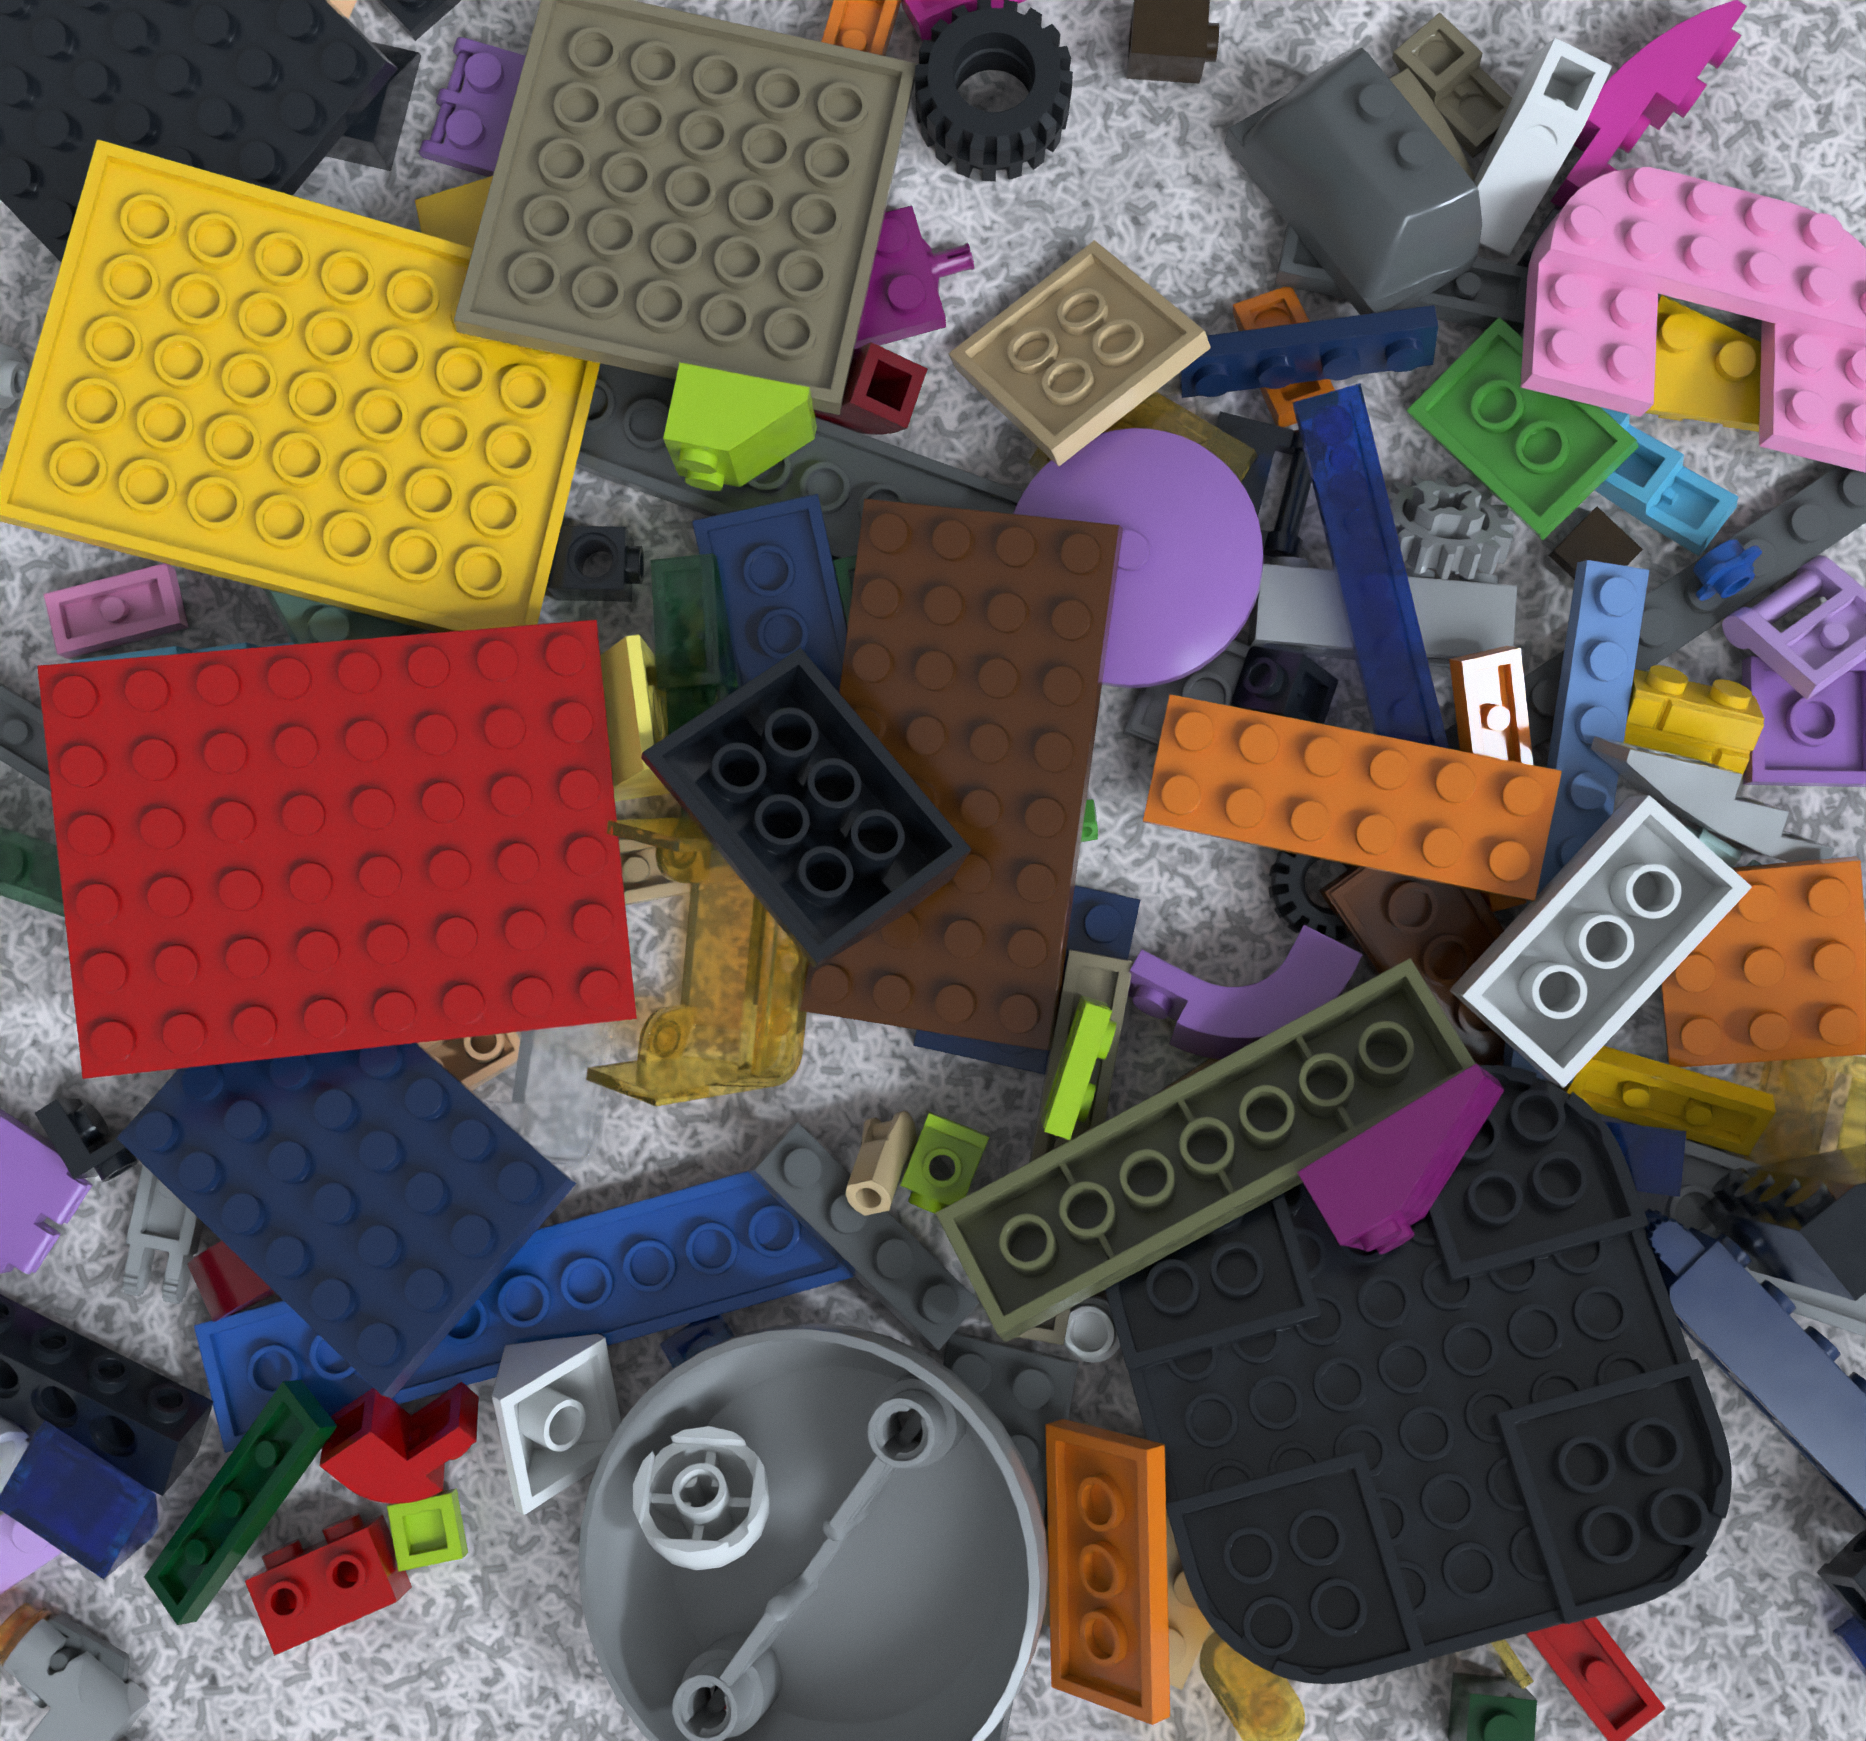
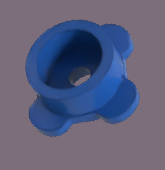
[1693,539,1762,601]

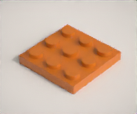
[1661,856,1866,1067]

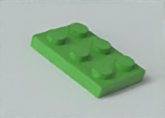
[1406,317,1639,541]

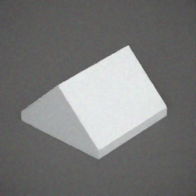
[492,1334,621,1515]

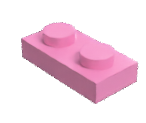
[44,563,189,659]

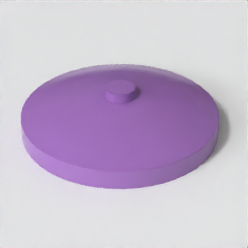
[1013,428,1263,688]

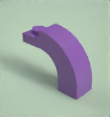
[1128,925,1363,1059]

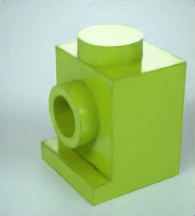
[900,1112,990,1214]

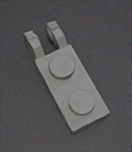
[122,1164,204,1304]

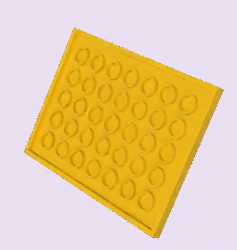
[0,139,600,633]

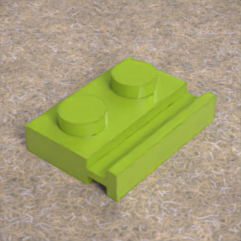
[1041,995,1117,1140]

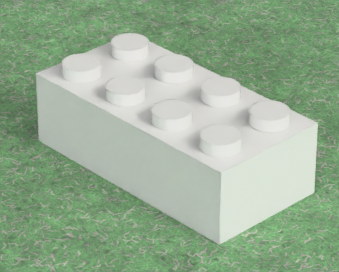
[1449,795,1752,1088]

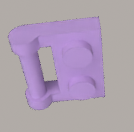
[1722,555,1866,700]

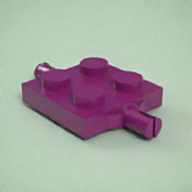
[855,205,975,349]

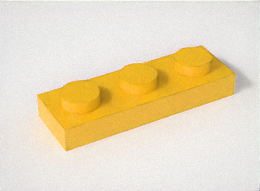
[1561,1046,1776,1156]

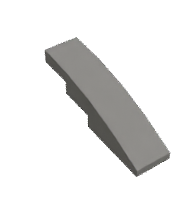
[1591,736,1835,862]

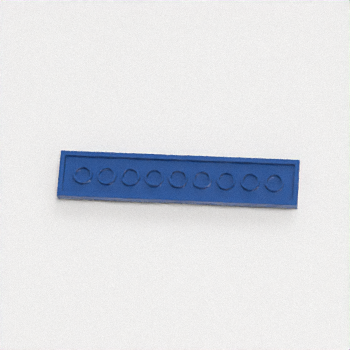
[194,1171,854,1453]

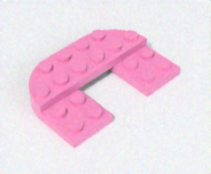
[1520,167,1866,473]

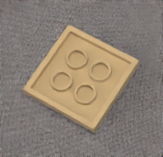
[948,240,1211,466]

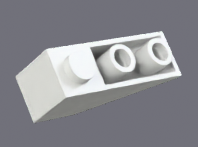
[1474,38,1612,258]

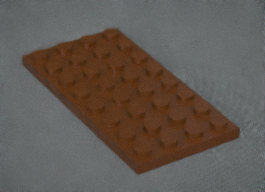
[798,499,1123,1051]

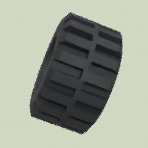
[915,0,1073,182]

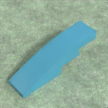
[1595,407,1738,556]

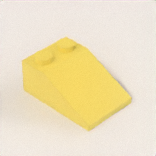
[600,634,674,801]

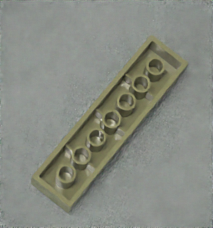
[935,958,1476,1343]

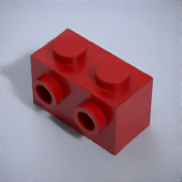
[245,1513,412,1656]

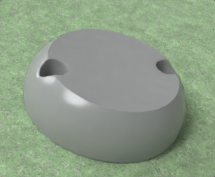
[578,1323,1048,1741]

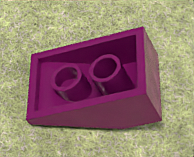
[1297,1063,1504,1254]

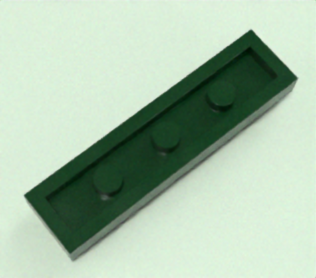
[144,1380,337,1625]

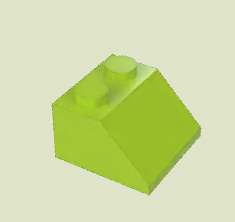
[663,362,817,491]

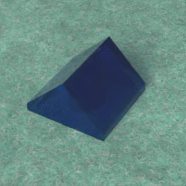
[0,1420,159,1580]

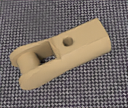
[846,1111,917,1216]

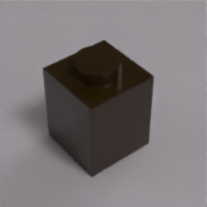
[1126,0,1220,84]

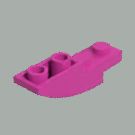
[1550,0,1747,208]

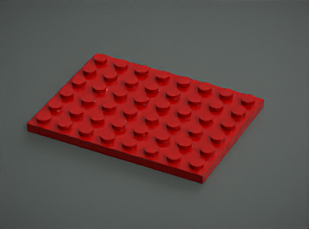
[37,620,637,1079]

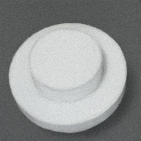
[1064,1296,1121,1363]

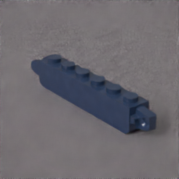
[1644,1208,1866,1522]

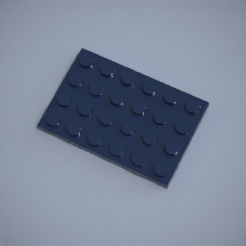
[116,1043,577,1398]

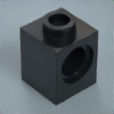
[547,525,644,602]

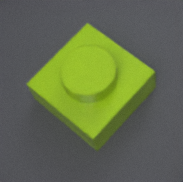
[387,1488,468,1572]

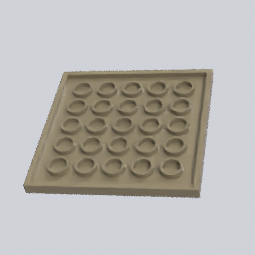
[454,0,917,415]

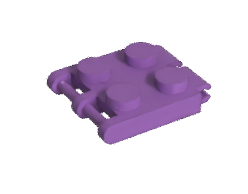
[419,37,526,177]
[0,1109,93,1274]

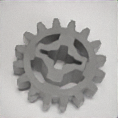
[1370,476,1516,580]

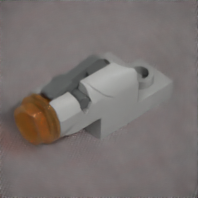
[0,1602,150,1741]

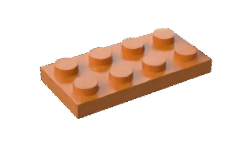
[1045,1419,1170,1725]

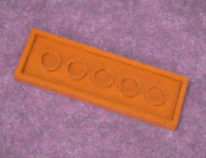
[1143,694,1562,902]

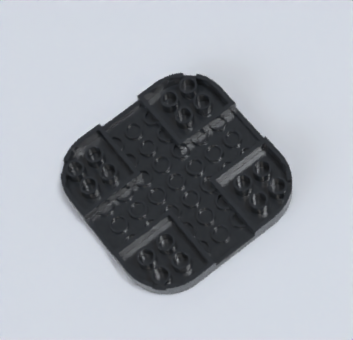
[1106,1065,1732,1684]

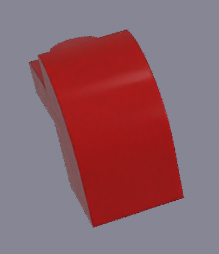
[319,1382,479,1504]

